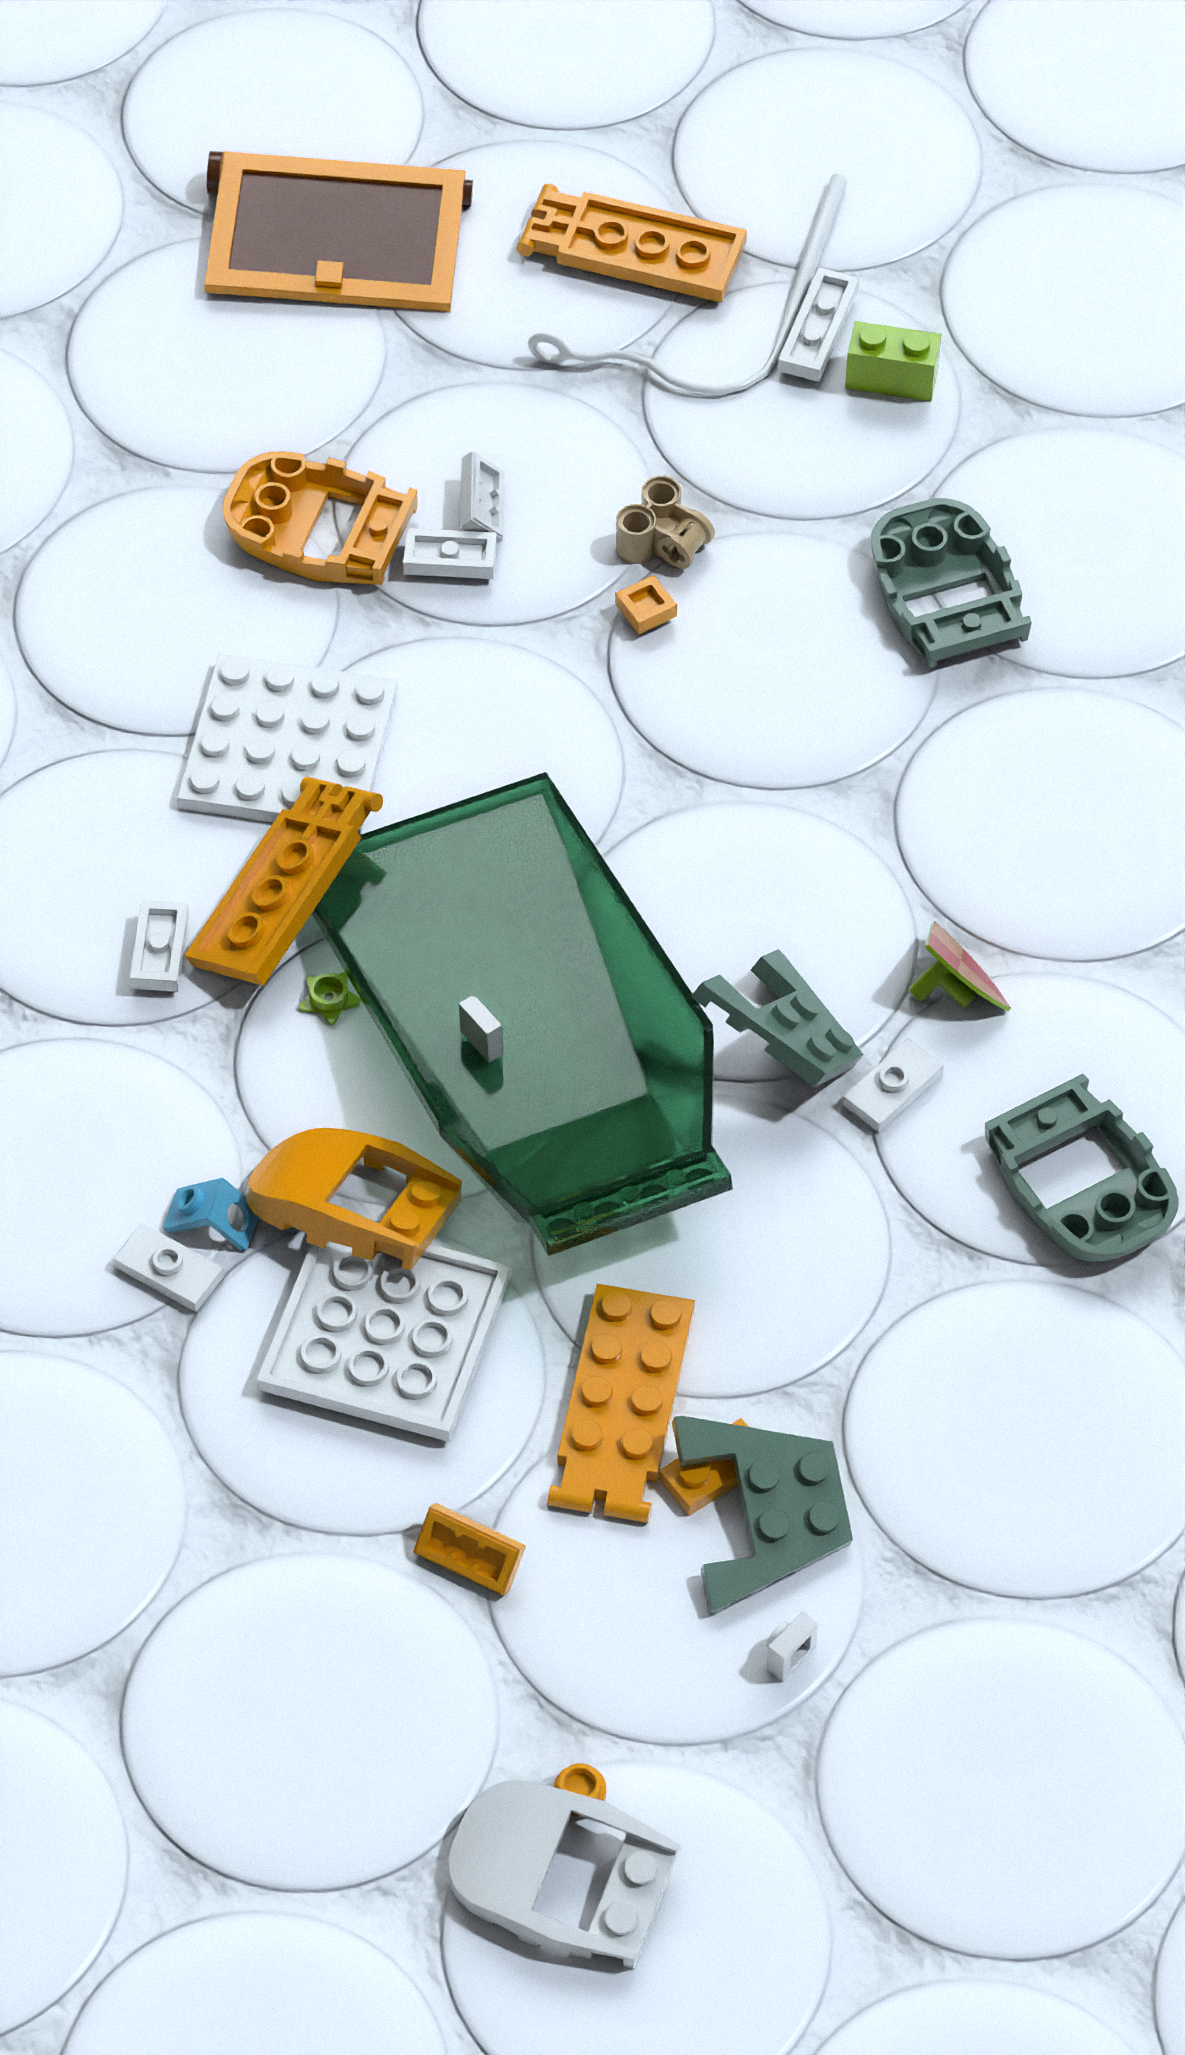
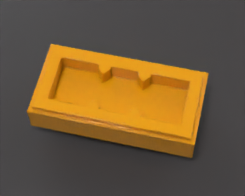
[413,1503,526,1595]

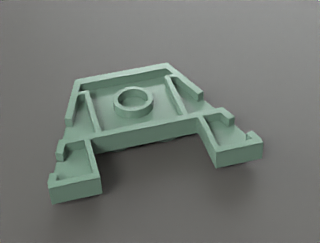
[691,949,864,1087]
[672,1416,853,1614]

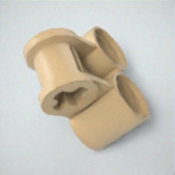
[616,475,715,569]

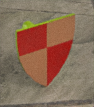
[909,921,1011,1011]

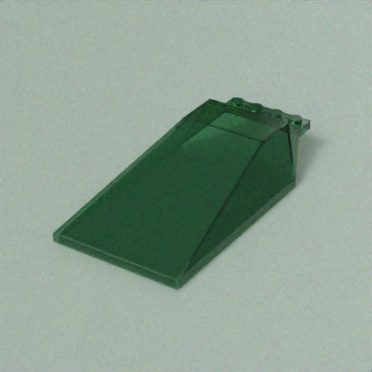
[312,772,733,1256]

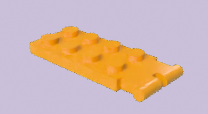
[516,183,747,303]
[184,776,383,986]
[547,1283,695,1523]

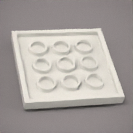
[177,653,398,836]
[257,1242,511,1442]

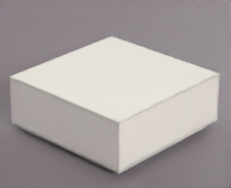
[459,995,503,1063]

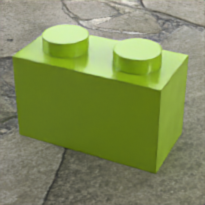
[845,321,942,402]

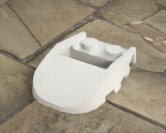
[448,1780,681,1969]

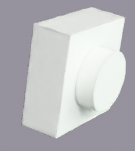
[766,1611,818,1682]

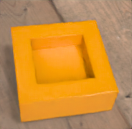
[615,575,678,635]

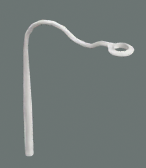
[528,174,847,395]

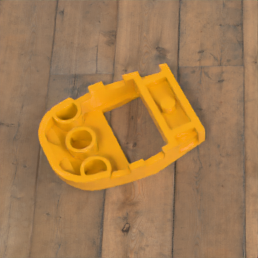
[222,451,418,585]
[246,1128,462,1270]

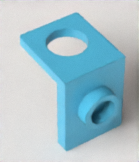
[162,1178,259,1251]

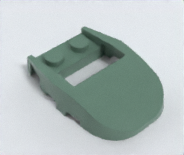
[871,498,1032,668]
[985,1074,1179,1262]

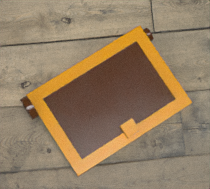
[204,151,473,312]

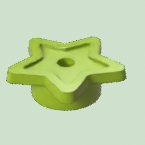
[299,972,361,1025]

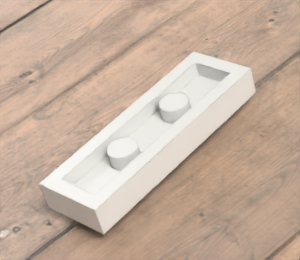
[778,267,860,382]

